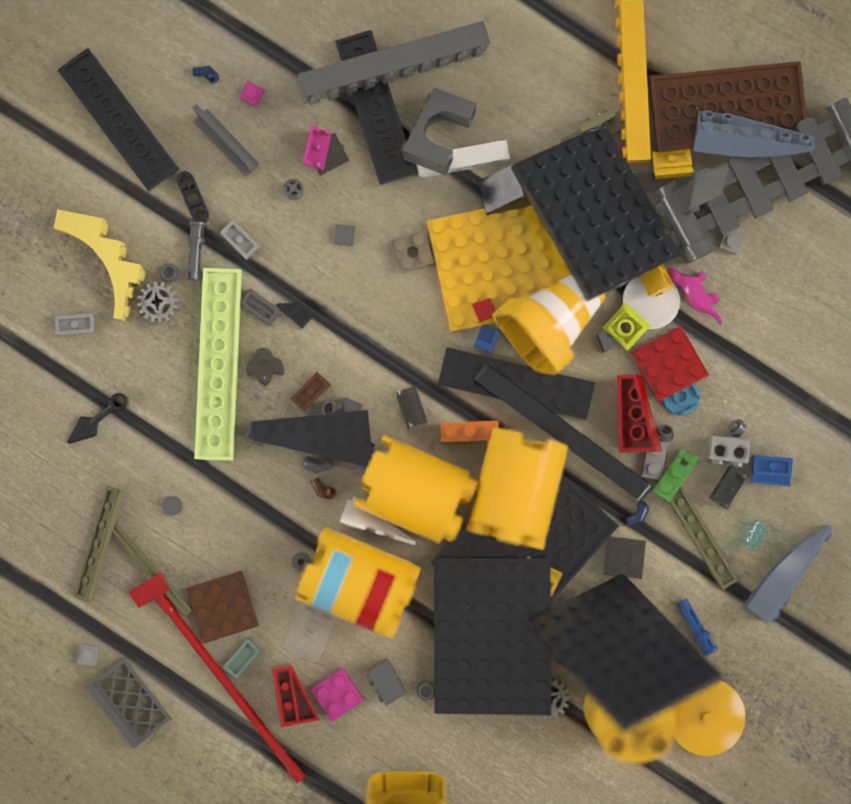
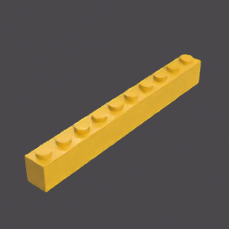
[615,0,651,165]

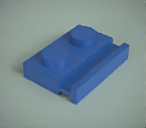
[751,455,793,486]

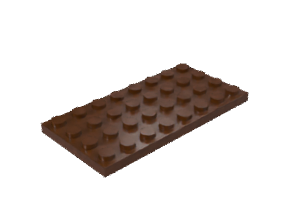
[649,61,807,152]

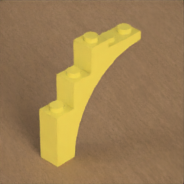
[54,209,145,321]

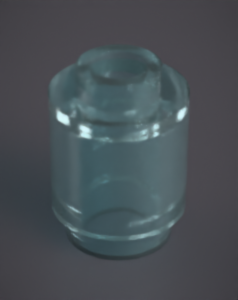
[742,520,768,550]

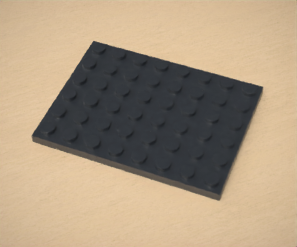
[510,124,681,302]
[431,474,619,602]
[434,557,551,716]
[528,573,723,734]

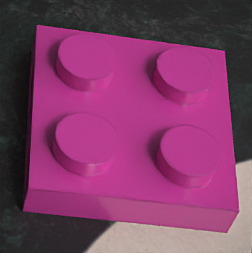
[311,667,364,722]

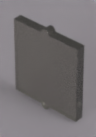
[317,133,350,176]

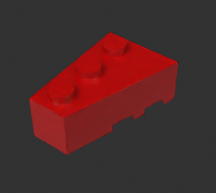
[271,663,320,728]

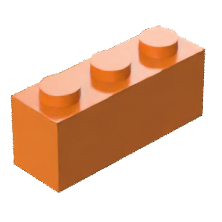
[440,421,498,443]

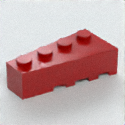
[617,374,662,453]

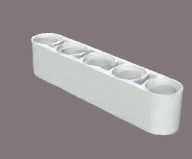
[417,140,511,177]

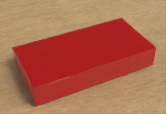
[129,573,170,608]

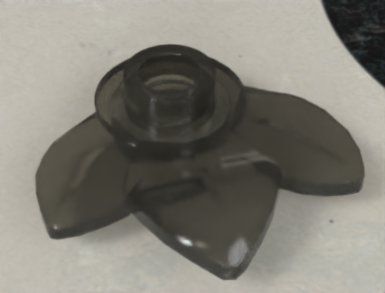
[246,348,284,386]

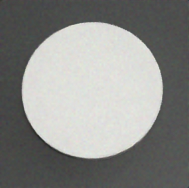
[622,276,680,330]

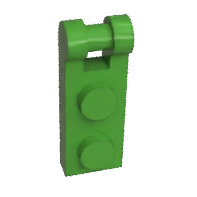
[653,448,699,503]

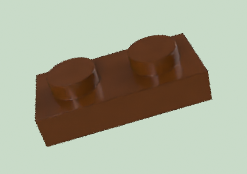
[290,372,331,412]

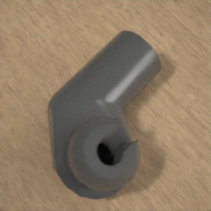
[302,456,332,473]

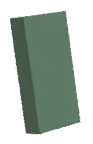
[222,638,262,680]

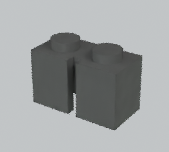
[366,658,407,706]

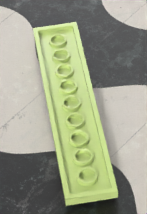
[194,268,242,461]

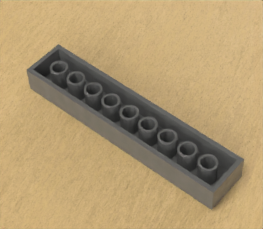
[298,21,490,105]

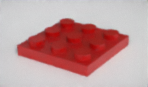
[630,326,709,403]

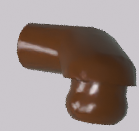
[310,477,336,500]

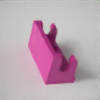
[303,125,332,170]

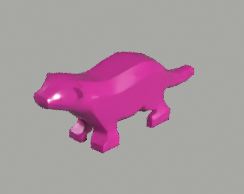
[667,267,722,324]

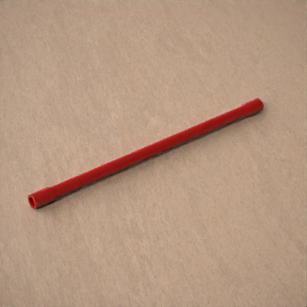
[155,593,306,783]

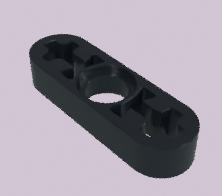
[177,171,210,223]

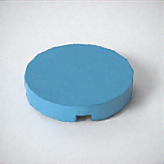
[662,384,700,415]

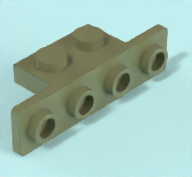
[560,109,624,143]

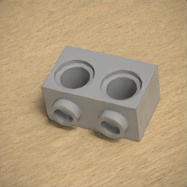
[707,436,751,467]

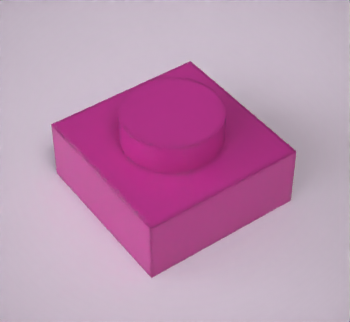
[239,80,265,107]

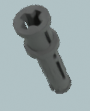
[187,221,206,280]

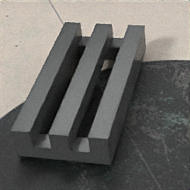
[240,288,281,326]

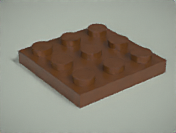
[186,571,259,644]

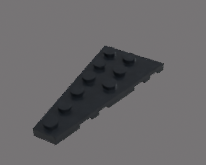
[252,410,373,467]

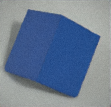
[474,326,500,353]

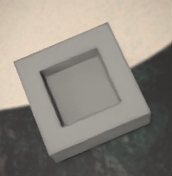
[718,231,744,255]
[77,644,100,666]

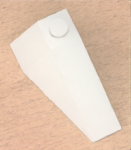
[340,497,416,545]

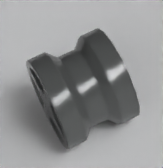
[284,178,304,200]

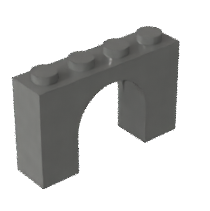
[401,88,477,175]

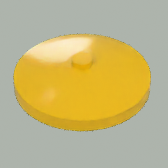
[673,681,745,756]

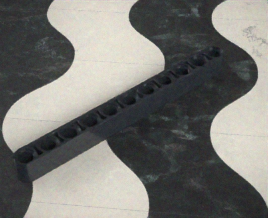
[474,363,653,502]

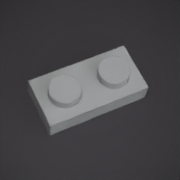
[219,220,260,260]
[55,313,96,336]
[641,441,668,480]

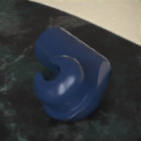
[192,66,219,84]
[625,501,649,526]

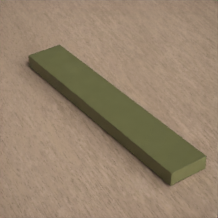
[73,486,124,602]
[669,486,739,590]

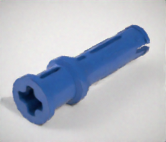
[677,598,719,656]

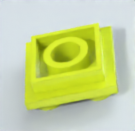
[602,302,651,350]

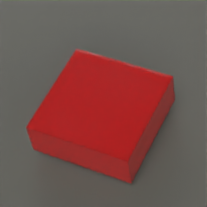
[472,298,496,323]

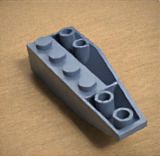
[693,111,815,157]
[742,525,833,624]

